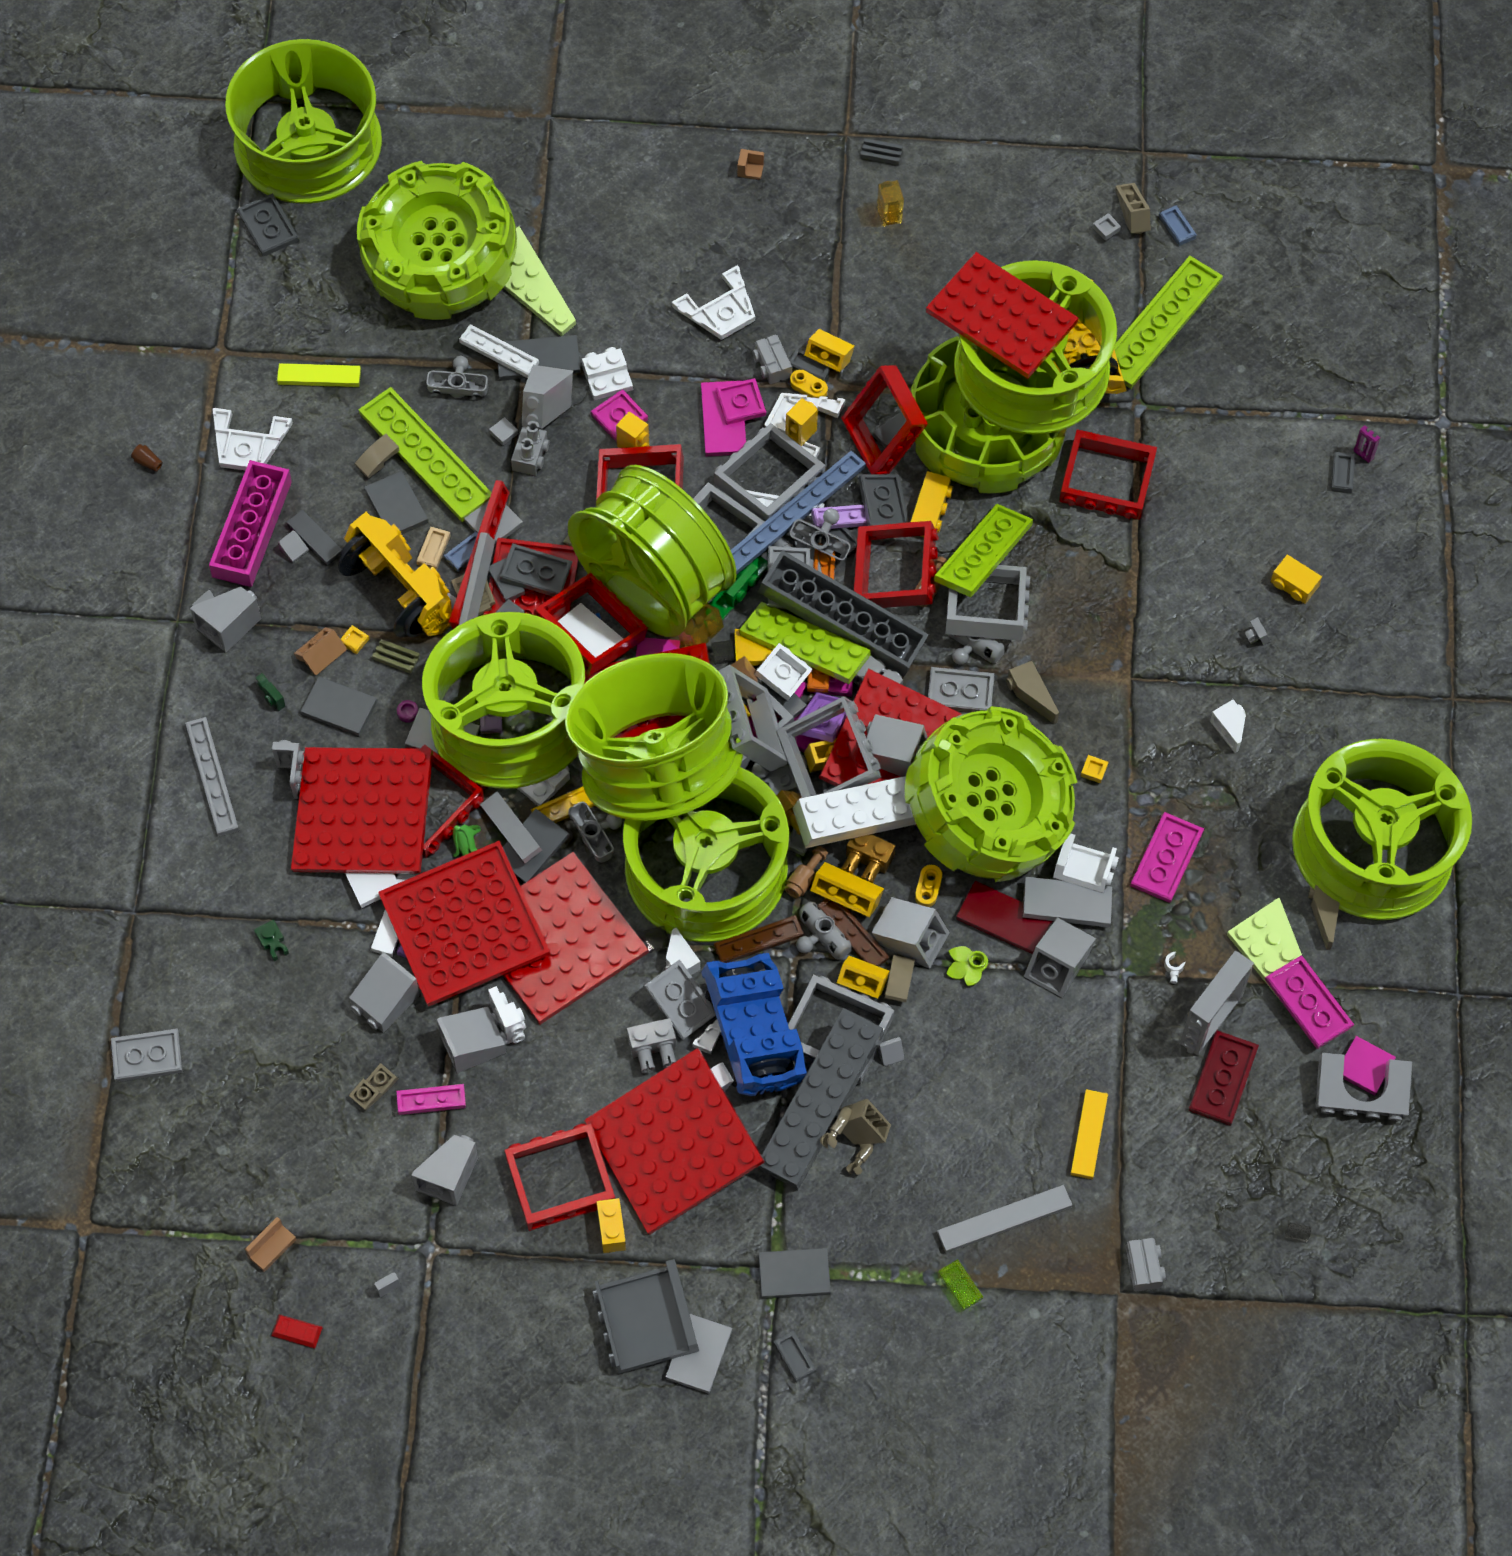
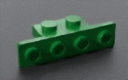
[704,556,768,623]

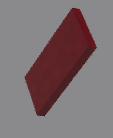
[956,881,1053,954]
[1188,1030,1259,1126]

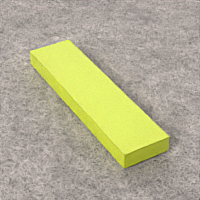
[277,363,361,387]

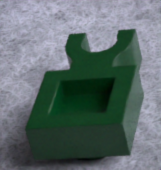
[256,673,286,711]
[254,919,289,961]

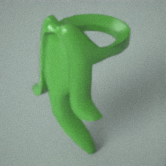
[453,824,481,857]

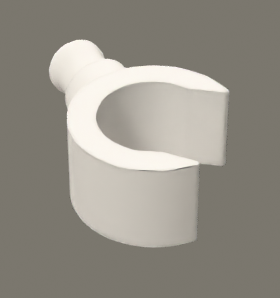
[1164,952,1185,984]

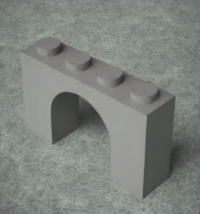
[1315,1053,1412,1121]

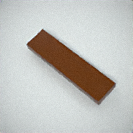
[817,898,889,967]
[714,915,804,963]

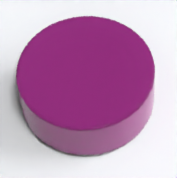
[397,700,418,723]

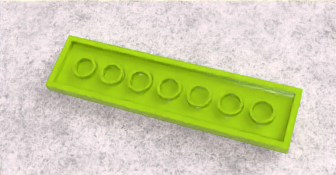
[1114,256,1223,389]
[358,387,492,522]

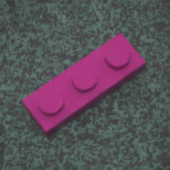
[397,1084,466,1115]

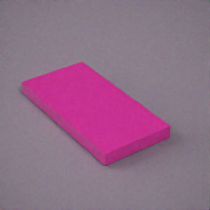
[701,381,746,457]
[1130,812,1204,903]
[1265,955,1354,1049]

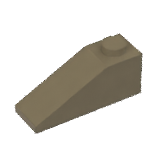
[1115,183,1151,234]
[1006,661,1059,724]
[1308,885,1340,950]

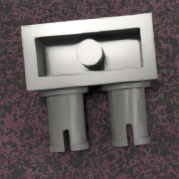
[511,421,550,476]
[627,1018,676,1073]

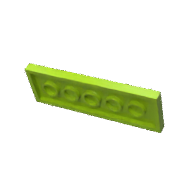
[934,504,1033,597]
[739,602,871,684]

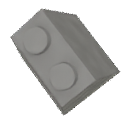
[522,365,573,429]
[190,587,261,652]
[860,714,928,777]
[872,897,949,968]
[1024,917,1096,998]
[349,952,420,1033]
[437,1007,508,1073]
[412,1135,478,1206]

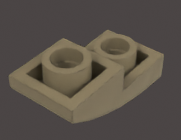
[355,434,400,479]
[885,955,915,1002]
[349,1063,399,1110]

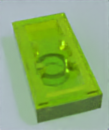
[939,1259,983,1311]

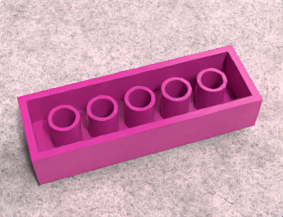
[209,460,292,587]

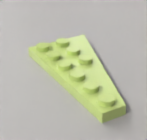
[503,226,576,336]
[1227,898,1302,1000]

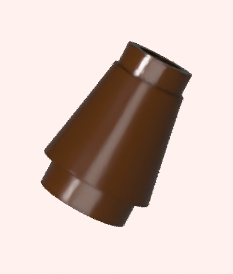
[131,444,163,472]

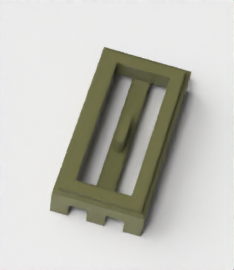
[372,639,420,674]

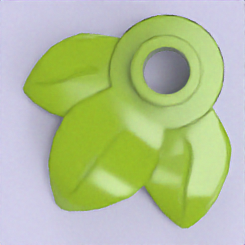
[947,946,988,986]

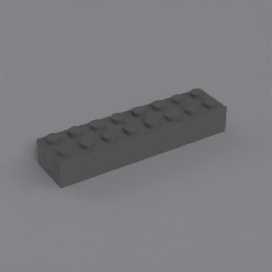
[758,550,929,677]
[758,1008,884,1190]

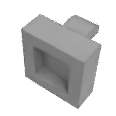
[1245,617,1271,645]

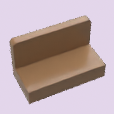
[294,627,347,675]
[245,1217,296,1272]

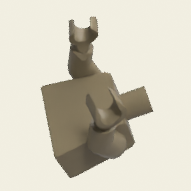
[820,1099,891,1175]

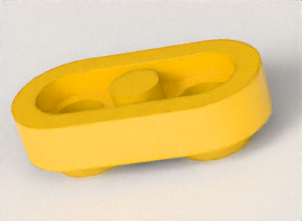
[790,370,828,398]
[915,865,942,907]

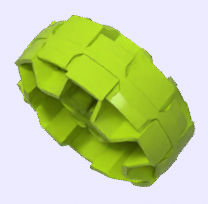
[357,161,517,320]
[911,336,1067,493]
[905,706,1077,882]

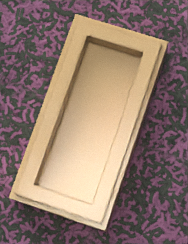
[416,527,451,570]

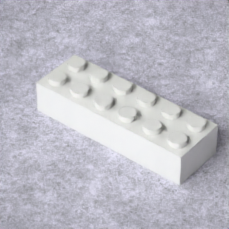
[792,776,916,848]

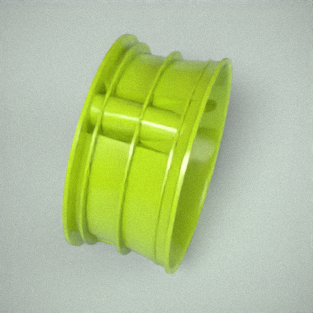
[225,39,382,204]
[954,260,1117,434]
[568,465,737,637]
[422,612,585,789]
[565,653,743,821]
[1292,739,1472,920]
[623,767,789,942]

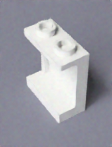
[1053,834,1119,893]

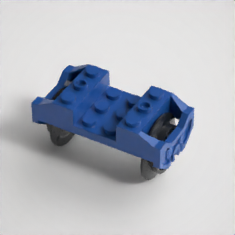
[701,953,807,1096]

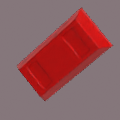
[271,1314,323,1349]

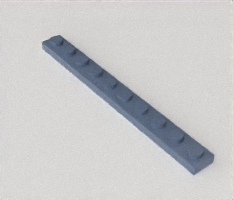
[731,451,866,574]

